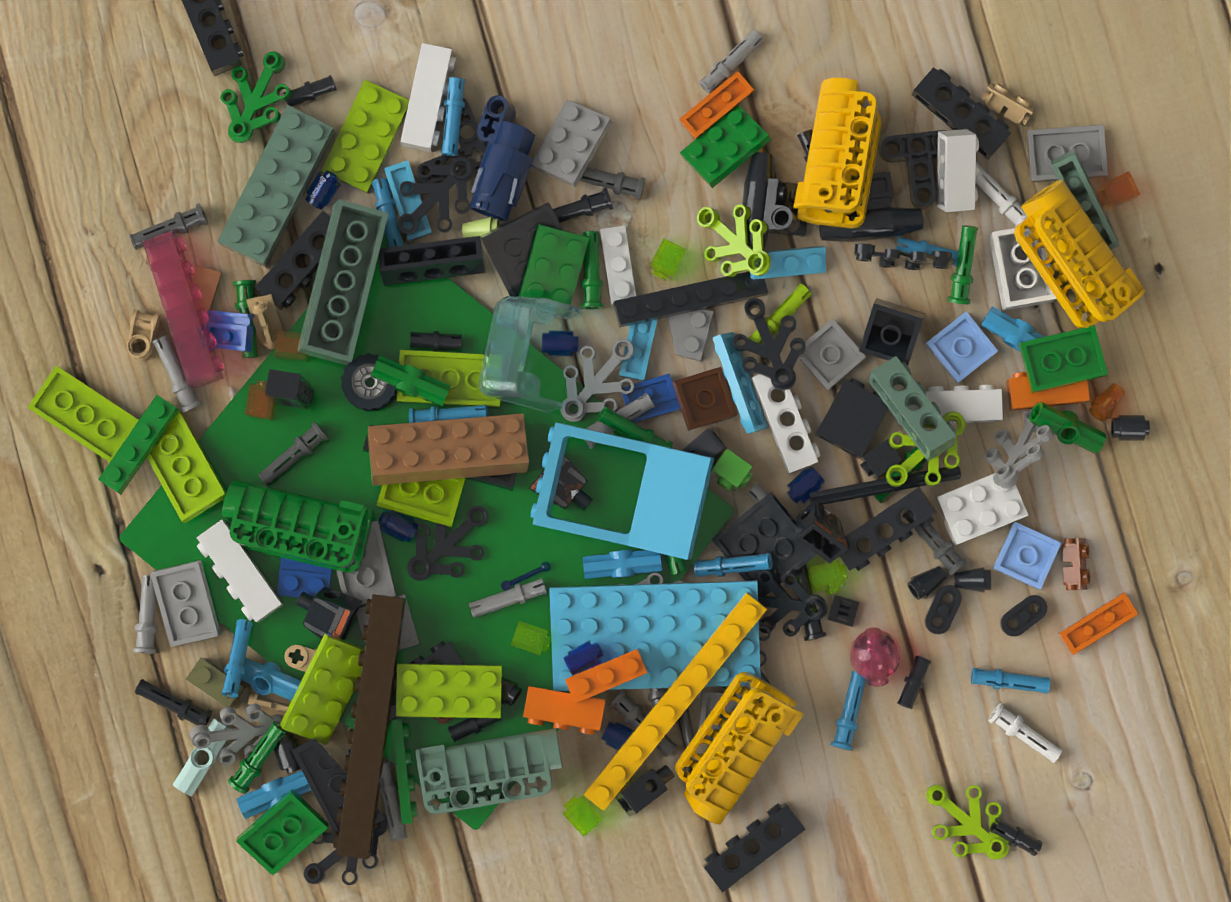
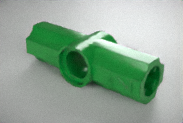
[370,355,451,407]
[1029,402,1106,453]

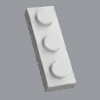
[600,226,636,306]

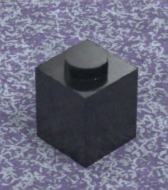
[860,439,902,479]

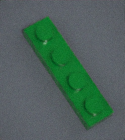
[98,395,179,495]
[391,719,418,824]

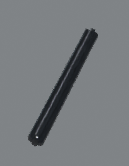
[809,466,961,505]

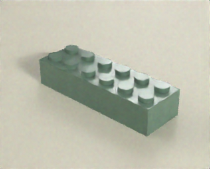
[218,105,336,268]
[297,199,389,365]

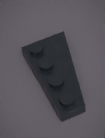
[291,738,386,833]

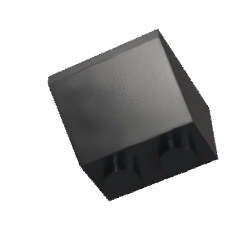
[859,298,925,365]

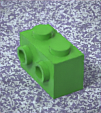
[711,449,753,491]

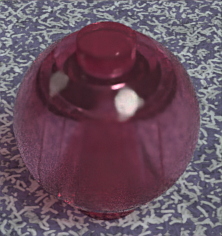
[849,627,901,687]

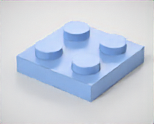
[925,312,998,383]
[992,521,1061,590]

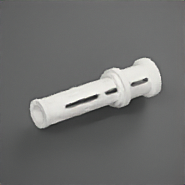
[975,162,1028,228]
[988,702,1063,763]

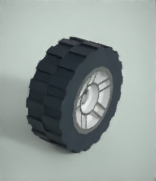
[341,353,397,411]

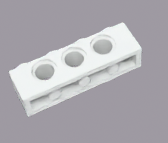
[751,374,820,475]

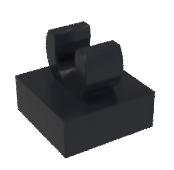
[827,595,860,627]

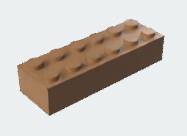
[368,414,529,486]

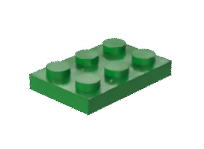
[680,105,771,188]
[519,224,589,311]
[1019,325,1108,394]
[236,789,329,876]

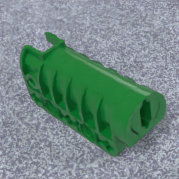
[221,480,373,574]

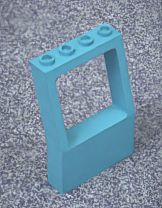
[531,422,714,560]

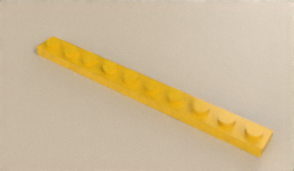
[583,592,767,811]

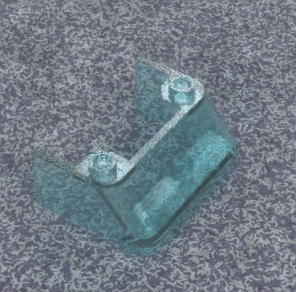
[479,296,582,413]

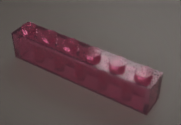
[143,231,224,389]

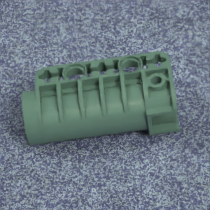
[416,728,563,814]

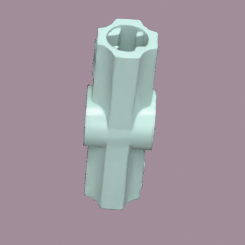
[173,718,231,797]

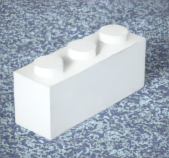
[937,129,979,212]

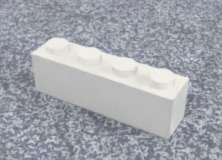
[400,43,456,152]
[897,385,1003,425]
[196,520,284,623]

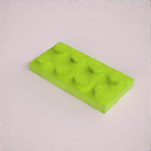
[321,80,409,194]
[397,350,503,408]
[27,365,139,462]
[147,410,227,523]
[280,633,365,745]
[396,663,502,718]

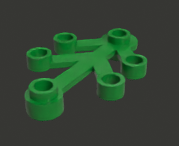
[220,51,292,143]

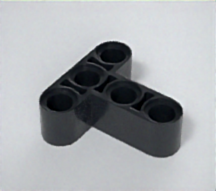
[879,130,947,210]

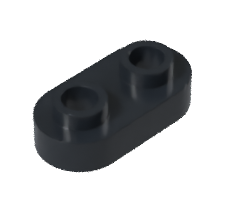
[924,585,962,635]
[1000,595,1047,637]

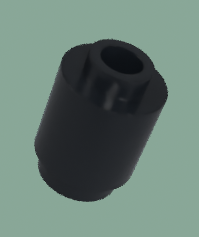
[1111,415,1150,441]
[273,733,301,774]

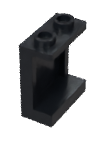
[815,378,888,459]

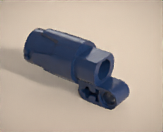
[469,95,535,222]

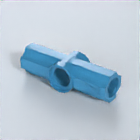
[980,306,1044,351]
[582,550,662,579]
[241,658,301,701]
[236,770,312,819]

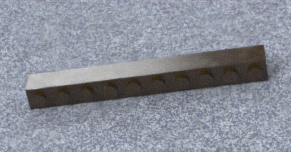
[333,594,406,860]

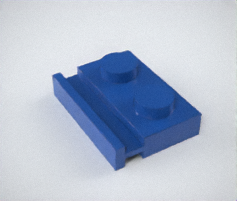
[205,310,254,352]
[621,374,680,423]
[277,558,332,597]

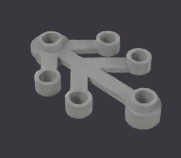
[561,339,635,422]
[984,409,1054,489]
[189,704,289,765]

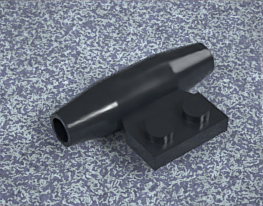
[741,152,807,249]
[819,172,923,242]

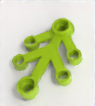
[697,204,771,277]
[886,411,966,487]
[926,785,1009,860]

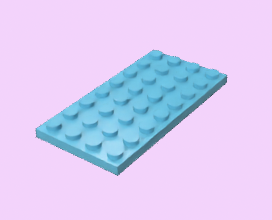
[549,581,761,691]

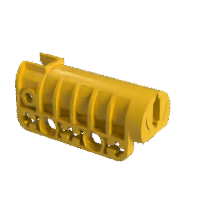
[794,78,882,228]
[1014,179,1146,329]
[675,672,805,825]

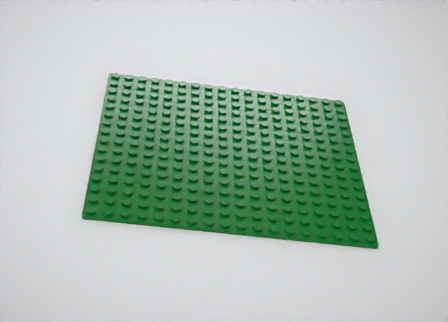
[119,232,734,830]

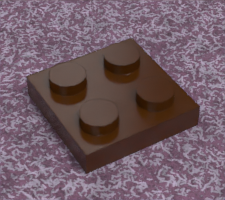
[672,367,737,431]

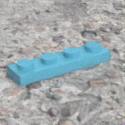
[713,332,768,434]

